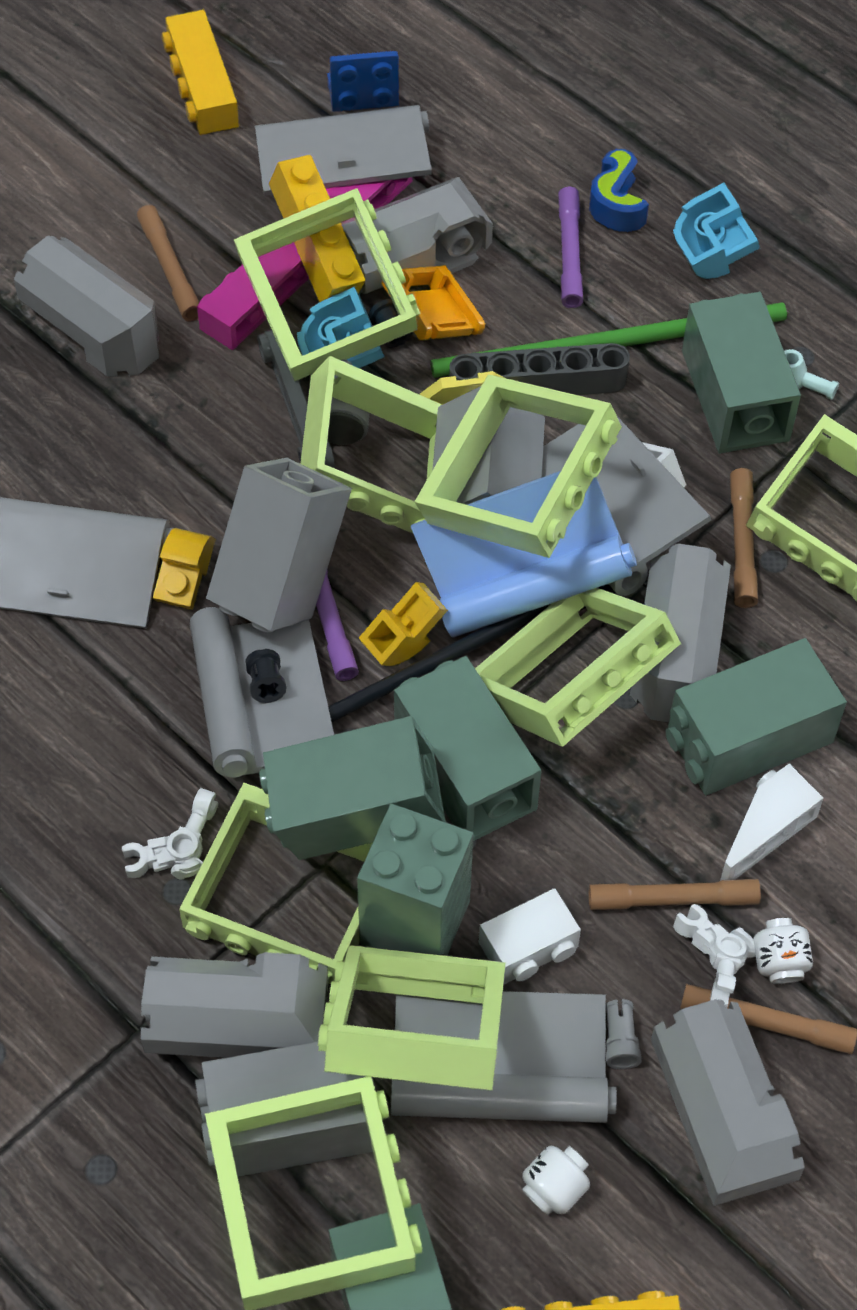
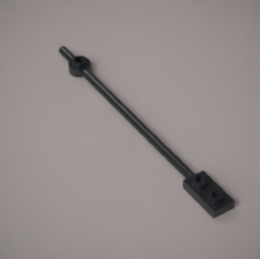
[328,584,616,722]

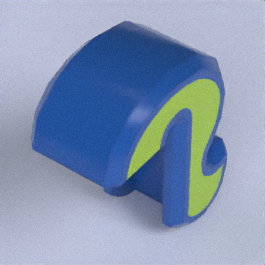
[589,149,649,232]

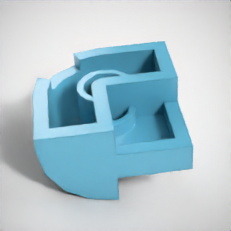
[673,183,760,279]
[297,287,385,378]

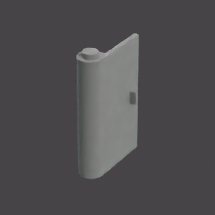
[255,105,432,196]
[542,416,711,596]
[0,497,173,629]
[190,607,334,778]
[391,991,616,1123]

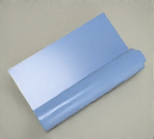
[411,471,637,637]

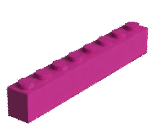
[197,177,412,350]

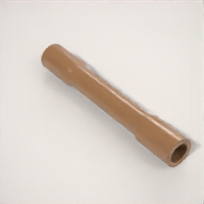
[137,205,199,321]
[730,468,758,608]
[588,879,761,910]
[680,984,857,1055]

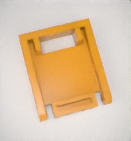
[381,265,485,340]

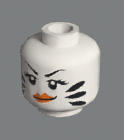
[753,918,813,984]
[522,1146,590,1215]

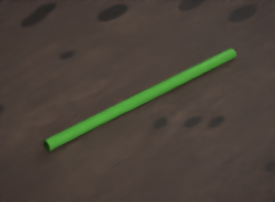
[430,302,787,378]

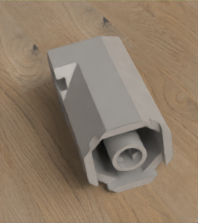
[341,176,493,294]
[14,236,159,377]
[630,544,731,722]
[141,952,329,1058]
[651,999,804,1206]

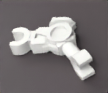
[122,788,219,880]
[673,904,755,1008]

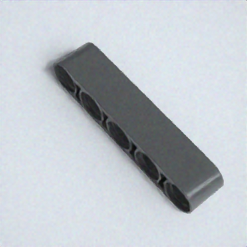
[449,343,630,395]

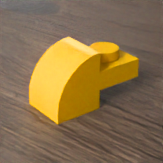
[153,528,216,610]
[359,582,448,666]

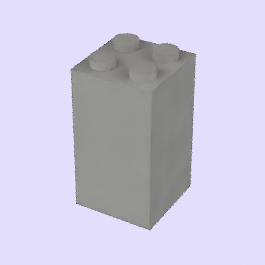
[432,386,545,505]
[206,458,352,632]
[195,1042,374,1177]

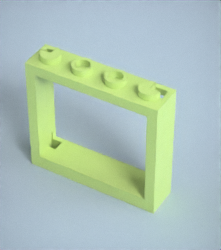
[234,188,421,381]
[300,356,442,533]
[414,374,622,558]
[746,414,857,601]
[475,588,681,747]
[179,783,373,984]
[318,945,506,1090]
[205,1076,422,1310]

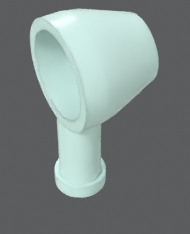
[784,349,839,400]

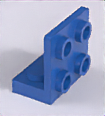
[327,51,399,112]

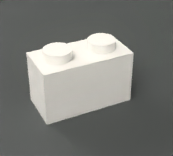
[479,888,581,984]

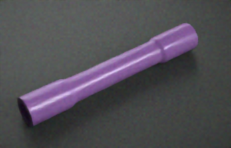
[558,187,583,308]
[316,569,359,681]

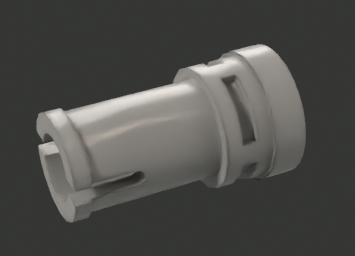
[606,999,642,1069]

